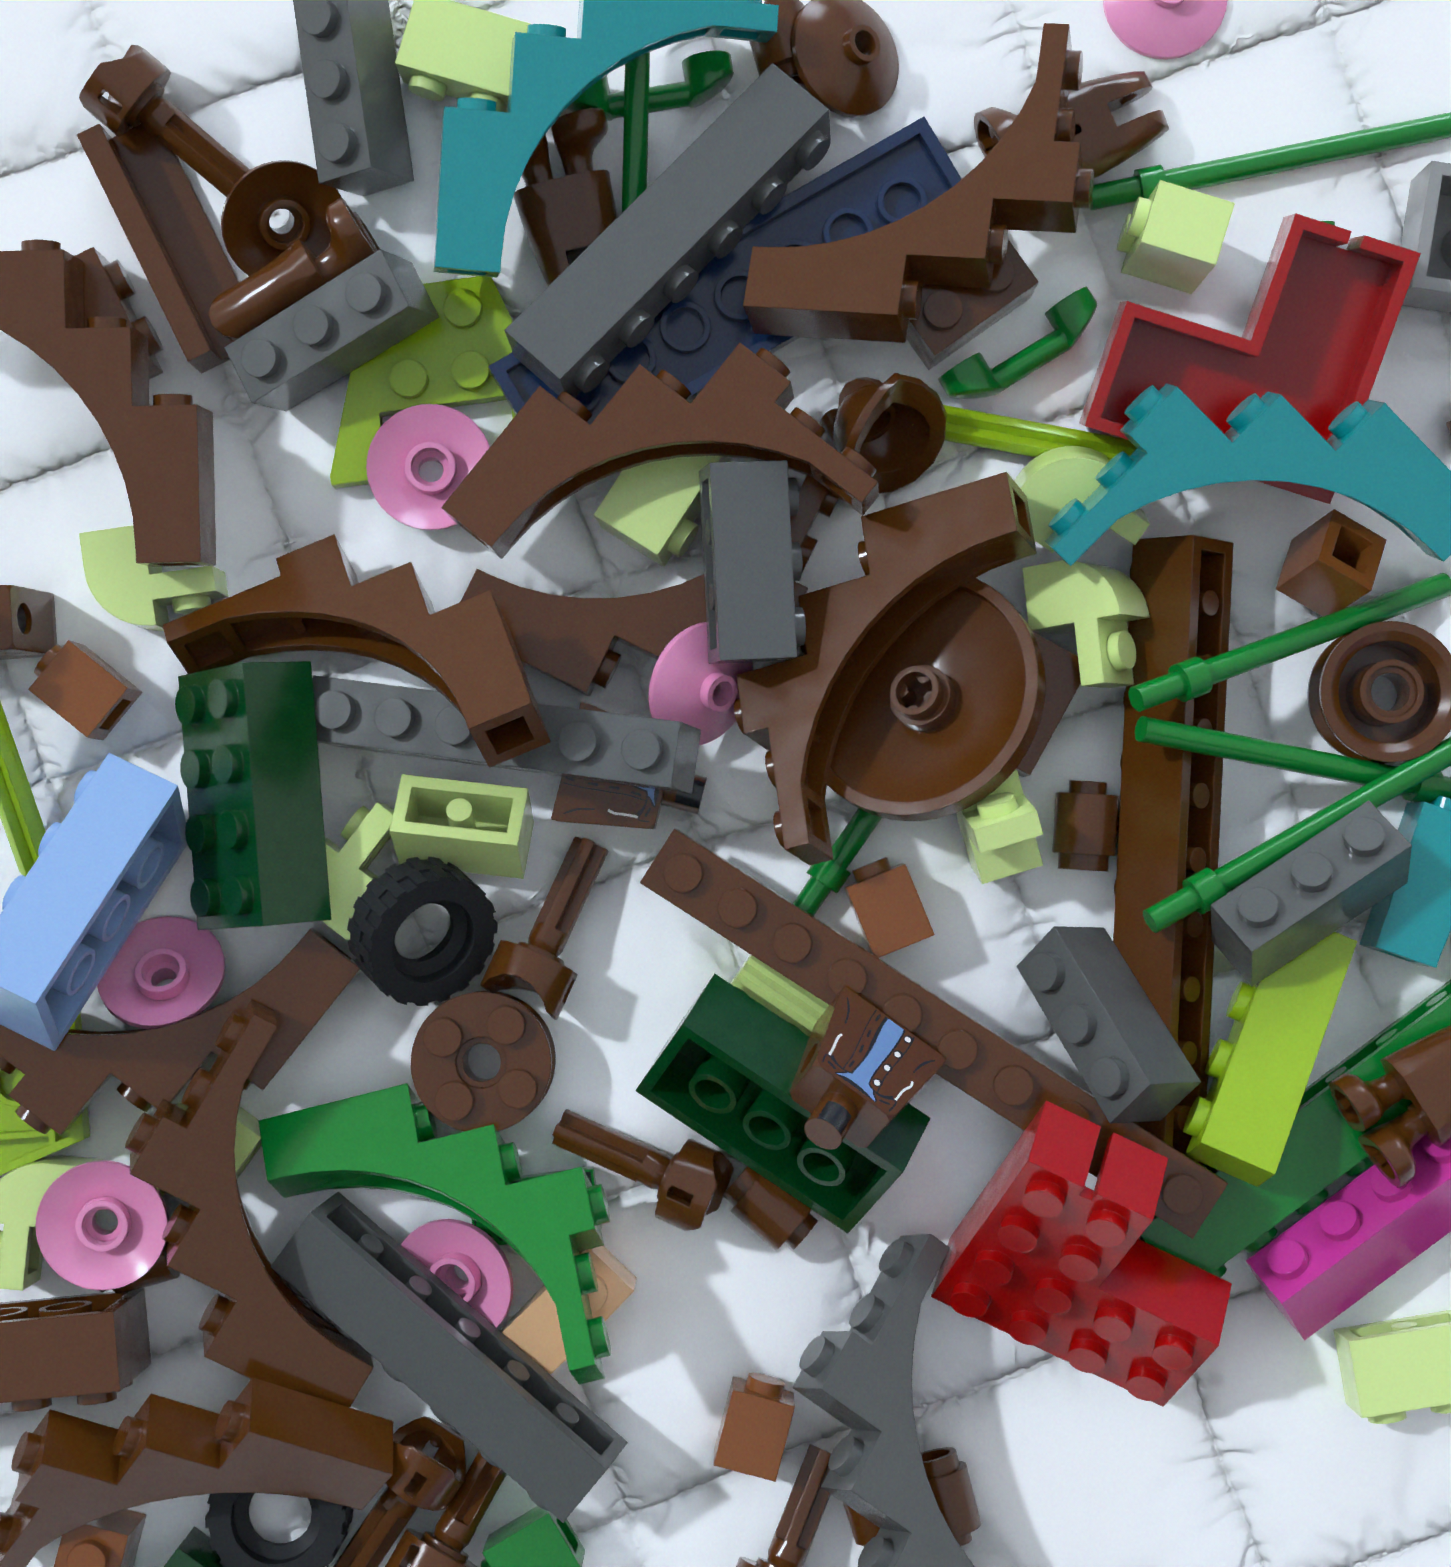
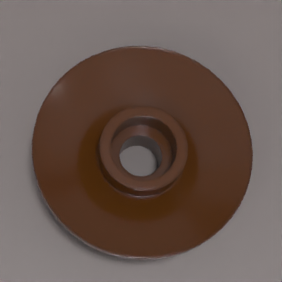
[791,0,899,118]
[221,160,341,276]

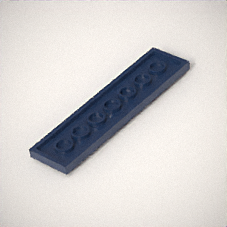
[489,116,962,425]

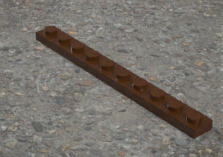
[640,828,1228,1239]

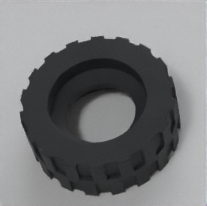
[347,856,498,1006]
[205,1493,354,1567]

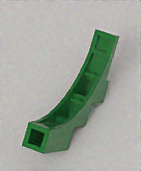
[258,1083,611,1385]

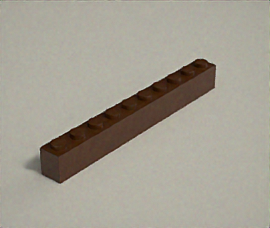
[1113,535,1234,1166]

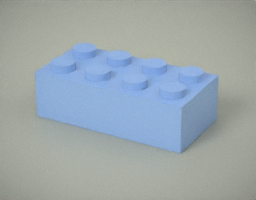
[0,753,187,1051]

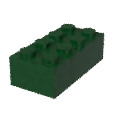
[175,661,331,930]
[635,973,931,1234]

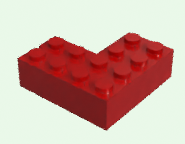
[1079,213,1421,504]
[931,1101,1232,1407]

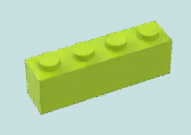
[1183,932,1357,1187]

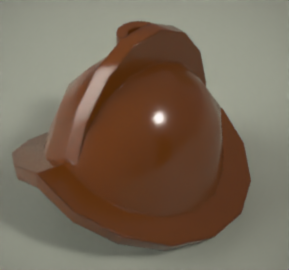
[820,373,947,494]

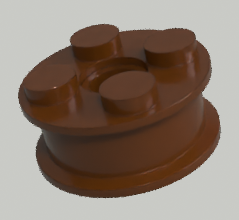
[1307,621,1451,764]
[411,991,556,1131]

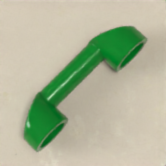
[567,50,734,121]
[938,286,1097,399]

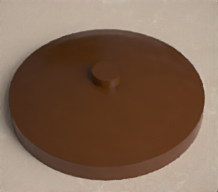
[827,578,1046,821]

